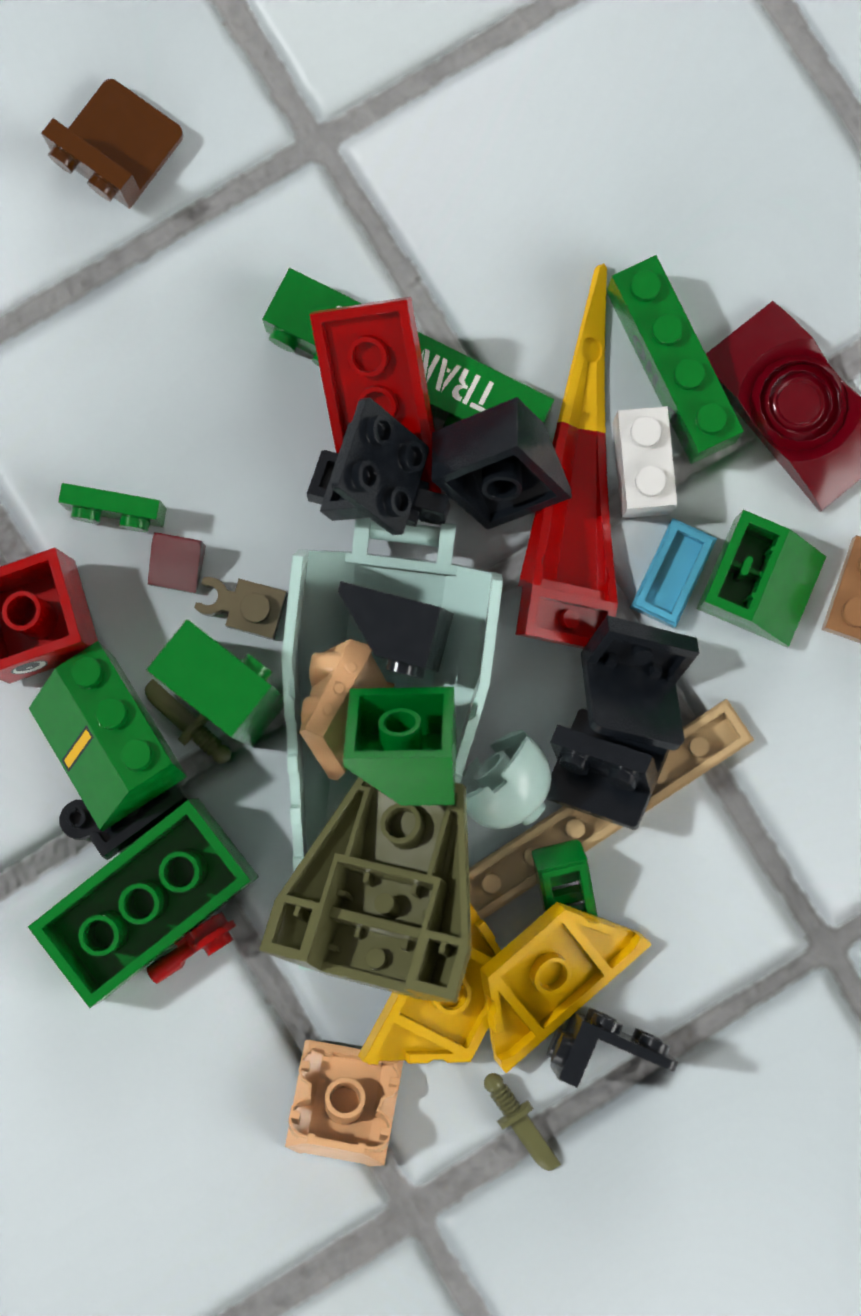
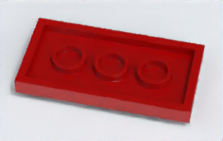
[309,296,445,495]

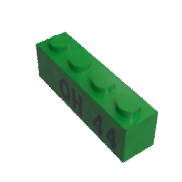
[606,255,744,464]

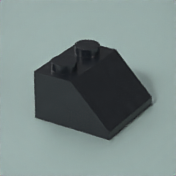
[431,397,572,530]
[338,581,454,679]

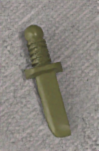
[144,679,231,764]
[484,1073,561,1171]

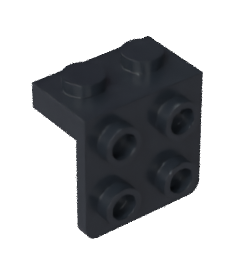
[581,615,699,750]
[547,1007,678,1088]

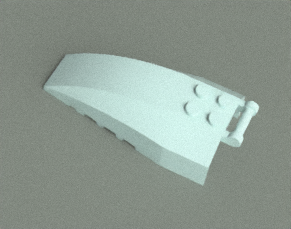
[281,518,503,971]

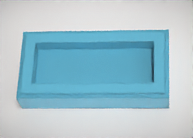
[630,518,717,629]

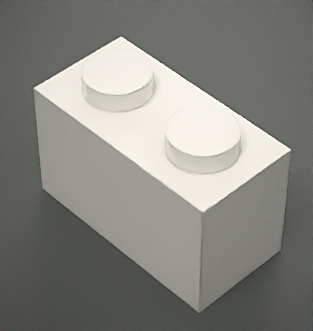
[612,406,677,519]

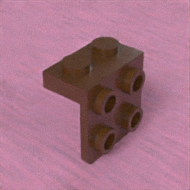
[41,79,184,209]

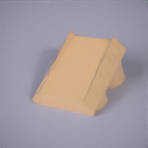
[299,639,395,781]
[285,1040,404,1166]

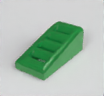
[532,840,598,917]

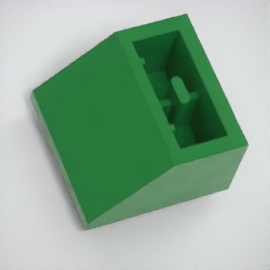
[696,510,827,648]

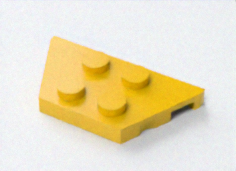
[480,902,651,1073]
[358,903,501,1065]

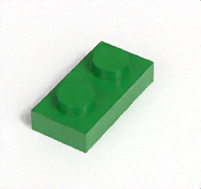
[58,483,167,532]

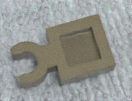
[194,577,288,640]

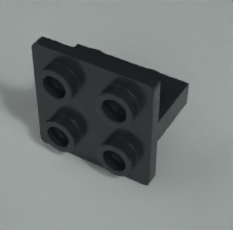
[320,398,429,535]
[546,709,670,830]

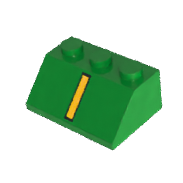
[29,641,187,832]

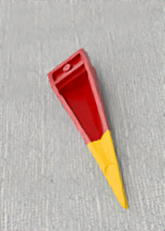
[515,263,618,649]

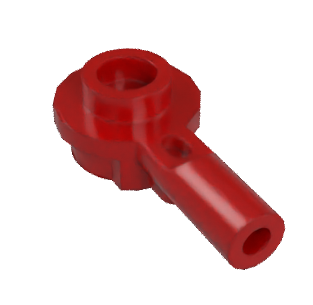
[146,912,237,984]

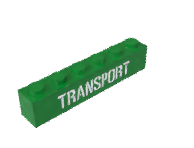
[262,268,554,427]

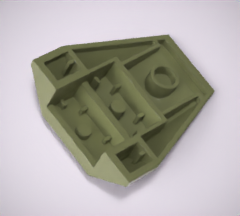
[259,777,472,1003]

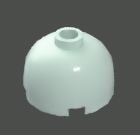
[461,730,551,829]

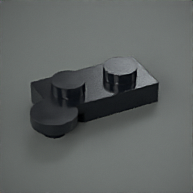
[59,784,188,860]

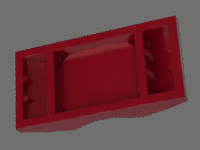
[706,301,861,512]

